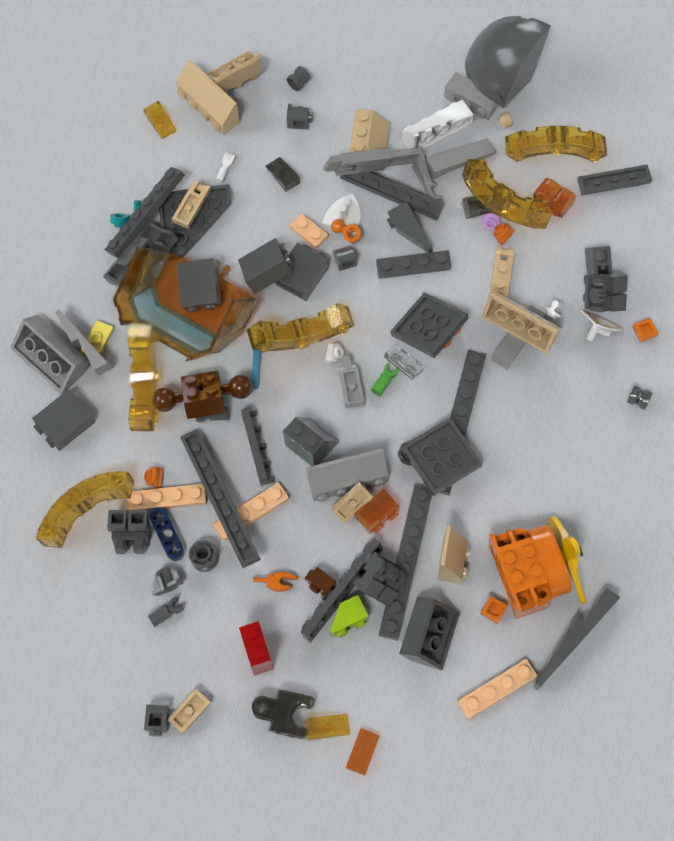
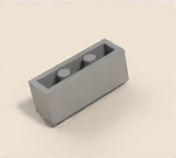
[444,72,499,121]

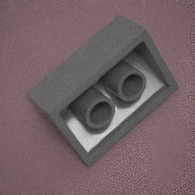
[399,597,460,670]

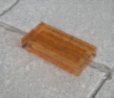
[345,728,380,776]

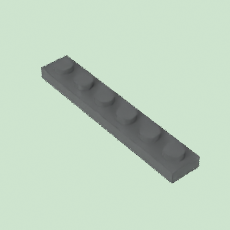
[104,167,185,259]
[340,172,444,221]
[301,538,383,643]

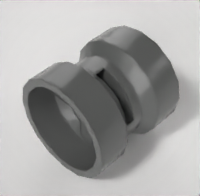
[286,66,311,91]
[627,385,653,410]

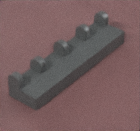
[241,408,275,486]

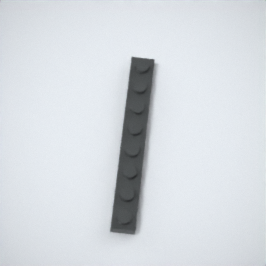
[440,350,486,496]
[180,429,261,568]
[378,485,432,641]

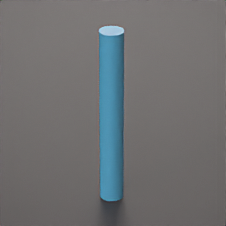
[251,334,262,389]

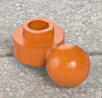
[331,219,362,244]

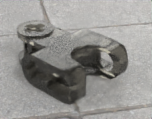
[252,690,316,740]

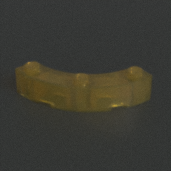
[505,125,607,162]
[462,159,553,229]
[247,303,355,353]
[127,323,159,431]
[36,471,134,548]

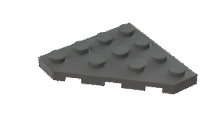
[159,184,231,260]

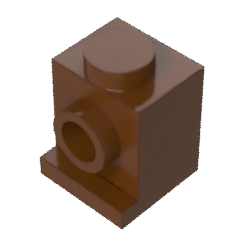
[305,567,337,601]

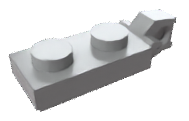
[339,355,365,408]

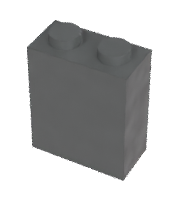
[238,238,293,294]
[275,242,329,301]
[177,258,222,312]
[32,390,95,451]

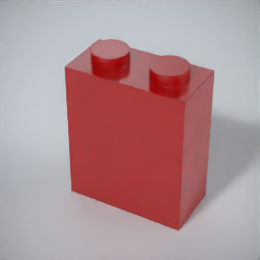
[239,621,274,676]

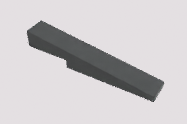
[533,588,620,690]

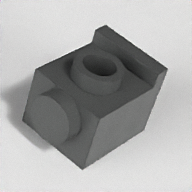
[286,103,313,129]
[144,704,170,737]

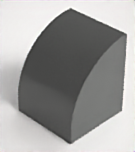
[332,245,357,271]

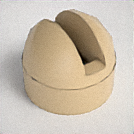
[498,112,513,128]

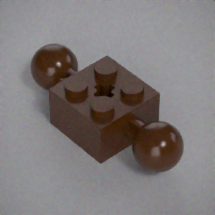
[152,370,253,419]

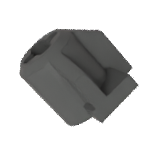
[151,567,184,596]

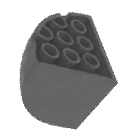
[465,16,551,108]

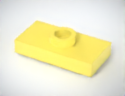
[80,320,114,356]

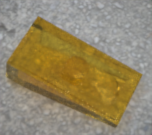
[143,101,177,139]
[304,714,350,741]

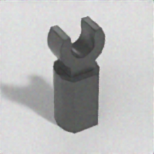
[196,407,229,423]
[148,597,184,627]

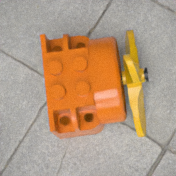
[488,516,587,619]

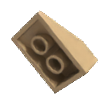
[437,526,471,584]

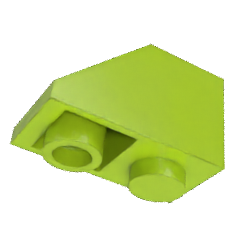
[330,595,369,638]

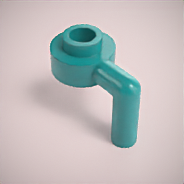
[110,200,141,228]

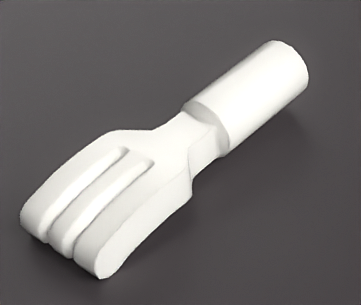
[216,152,236,183]

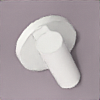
[545,300,564,319]
[325,343,344,363]

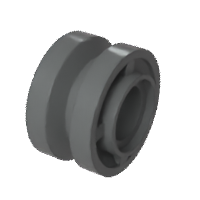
[189,540,219,572]

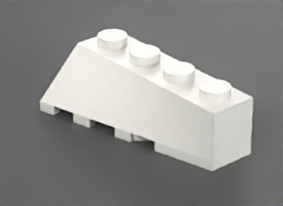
[402,100,474,151]

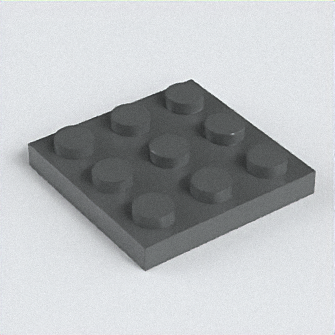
[390,292,469,358]
[401,418,483,496]

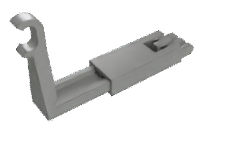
[323,147,442,201]

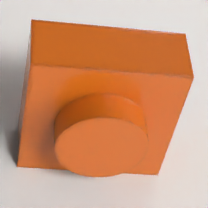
[632,318,659,343]
[480,596,508,624]

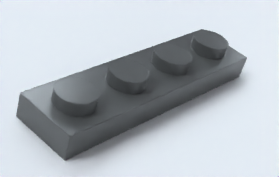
[577,164,652,196]
[376,250,451,279]

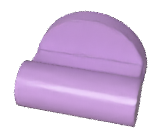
[482,213,501,231]

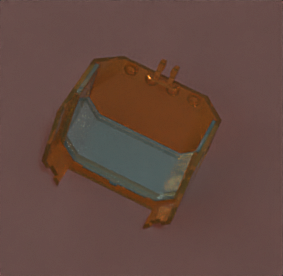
[113,247,259,362]

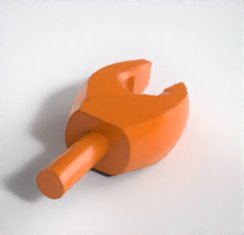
[253,571,298,592]

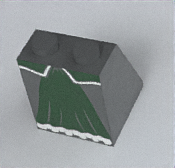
[283,417,339,466]

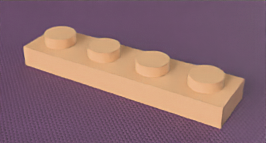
[213,482,289,542]
[127,484,206,512]
[457,659,538,720]

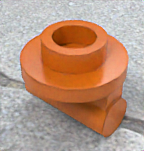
[493,224,514,246]
[144,466,163,488]

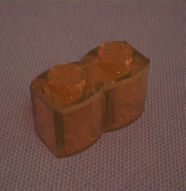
[533,178,576,218]
[354,489,400,535]

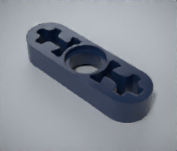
[150,508,184,561]

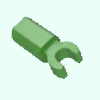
[371,363,398,397]

